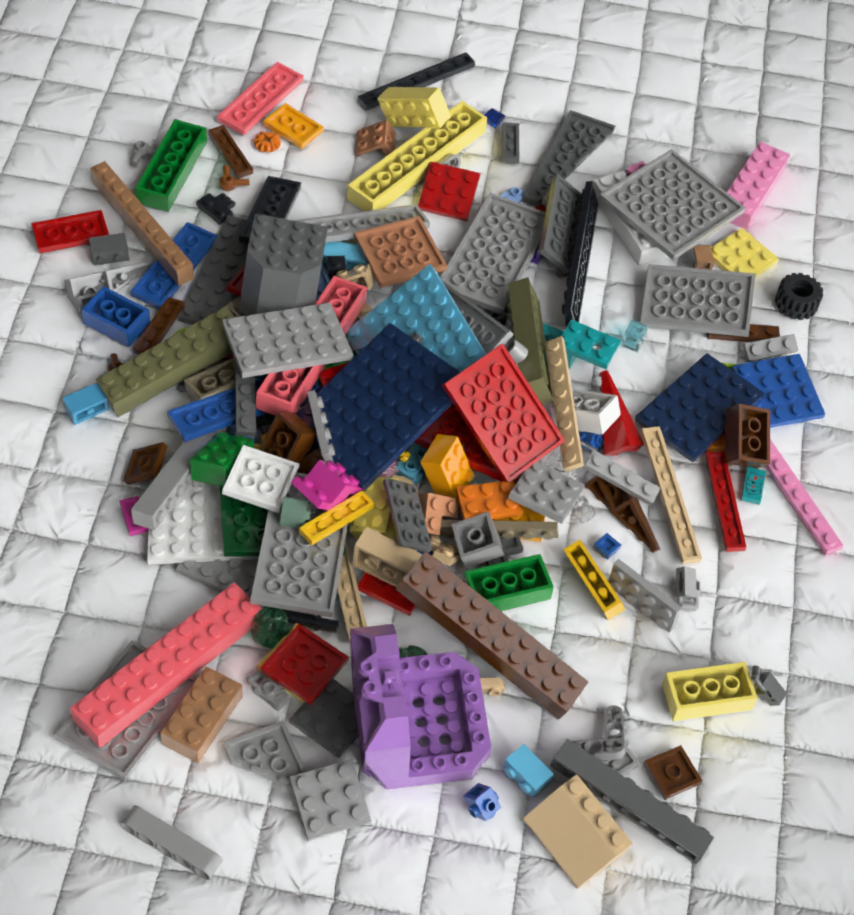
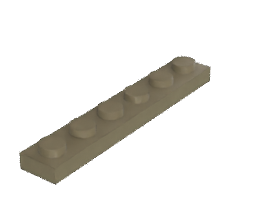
[440,520,559,540]

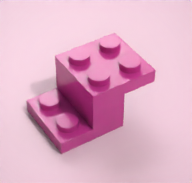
[291,460,363,510]

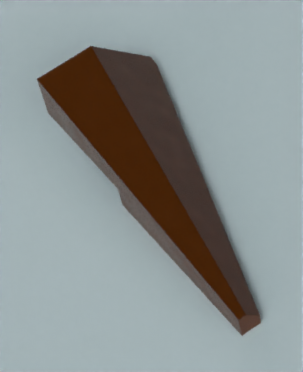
[585,476,661,553]

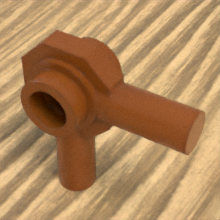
[219,165,250,192]

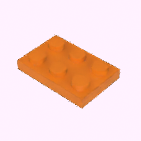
[456,480,523,520]

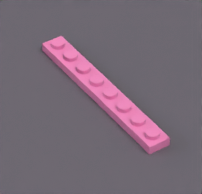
[765,439,843,555]

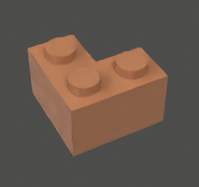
[418,493,459,535]

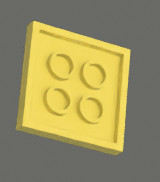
[711,228,779,277]

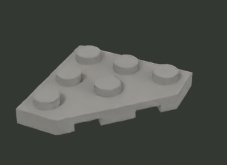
[223,720,306,786]

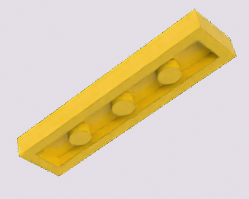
[299,491,375,546]

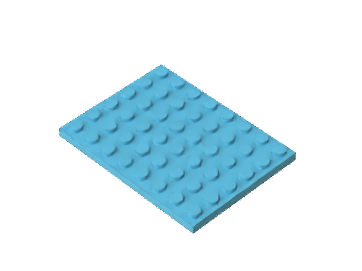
[346,264,486,408]

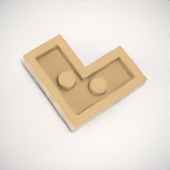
[429,535,461,567]

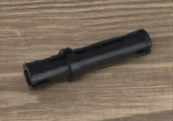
[276,609,339,633]

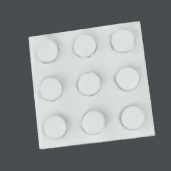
[222,445,299,513]

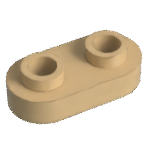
[480,677,505,696]

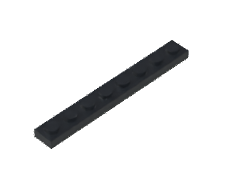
[357,52,475,111]

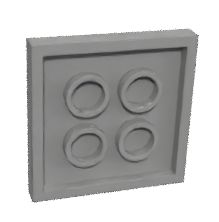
[508,462,585,524]
[289,759,372,841]

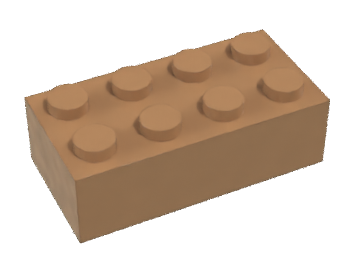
[160,666,243,763]

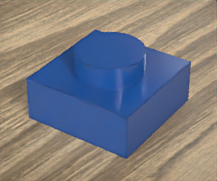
[593,533,622,560]

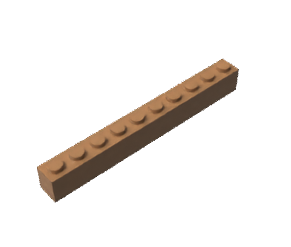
[90,161,195,286]

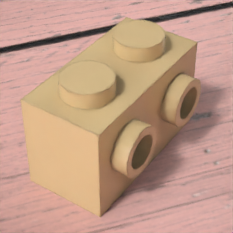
[336,264,376,290]

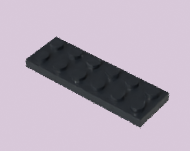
[239,176,301,244]

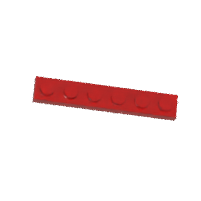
[705,452,746,552]

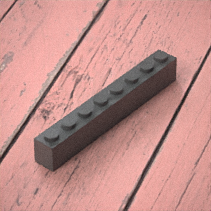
[550,739,714,864]

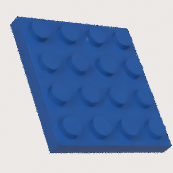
[731,353,826,428]

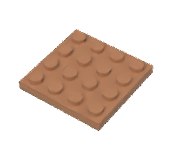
[354,216,447,288]

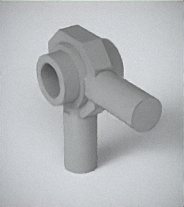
[131,141,157,166]

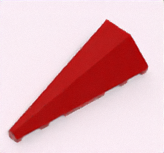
[599,370,644,456]

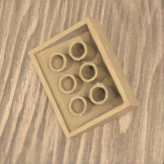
[523,775,633,889]

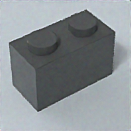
[89,233,129,265]

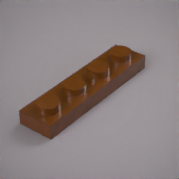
[208,125,253,179]
[133,297,185,355]
[707,324,780,342]

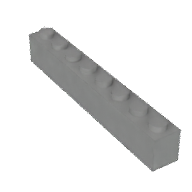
[131,426,231,530]

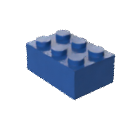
[82,286,150,347]

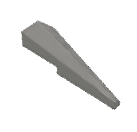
[64,260,154,314]

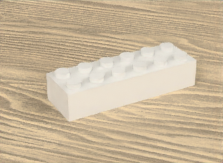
[593,171,667,265]

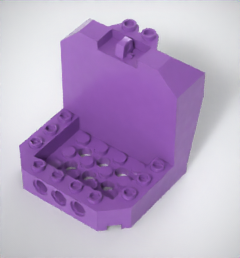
[350,624,491,789]

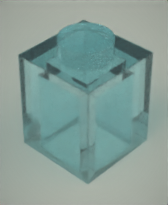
[621,320,648,353]

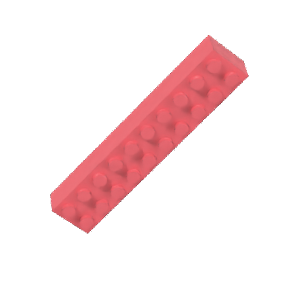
[256,276,367,416]
[70,582,262,748]

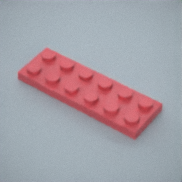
[217,62,304,135]

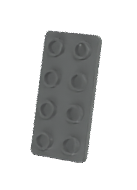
[383,478,432,553]

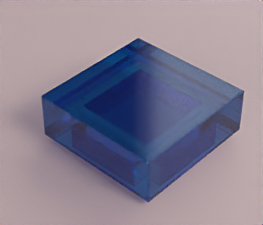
[484,108,505,128]

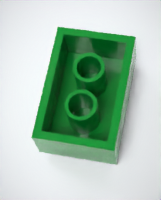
[190,433,254,487]

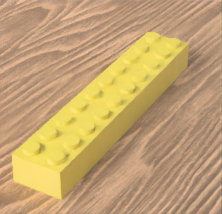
[347,101,487,211]

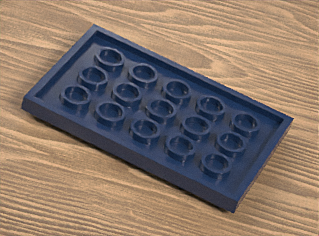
[635,353,765,463]

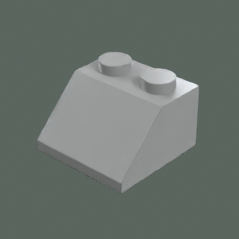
[451,511,504,568]

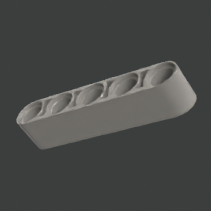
[120,805,223,880]

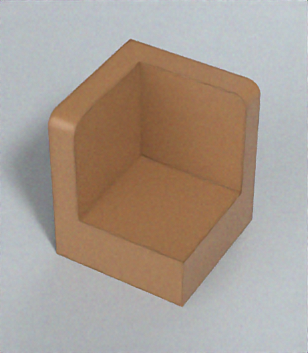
[693,245,715,270]

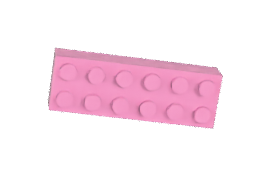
[727,142,790,230]

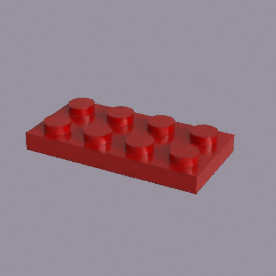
[31,210,109,254]

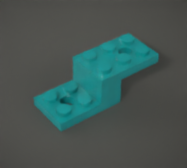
[543,319,621,370]

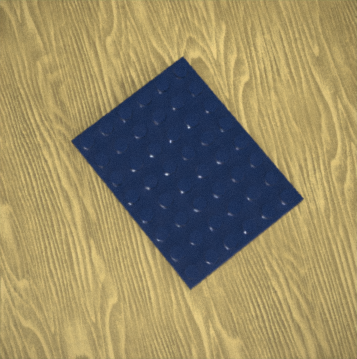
[296,323,460,491]

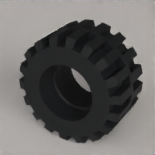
[775,273,823,320]

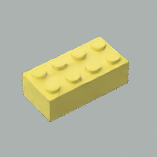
[377,87,451,128]
[662,662,757,721]

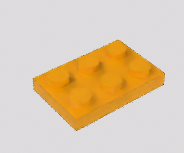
[264,103,324,149]

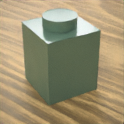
[280,497,311,528]

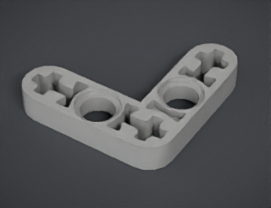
[575,705,626,761]

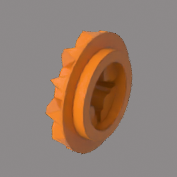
[254,131,281,152]

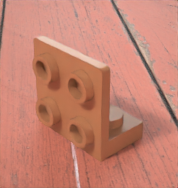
[356,120,396,156]

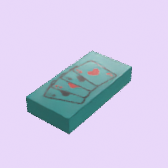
[741,467,766,505]

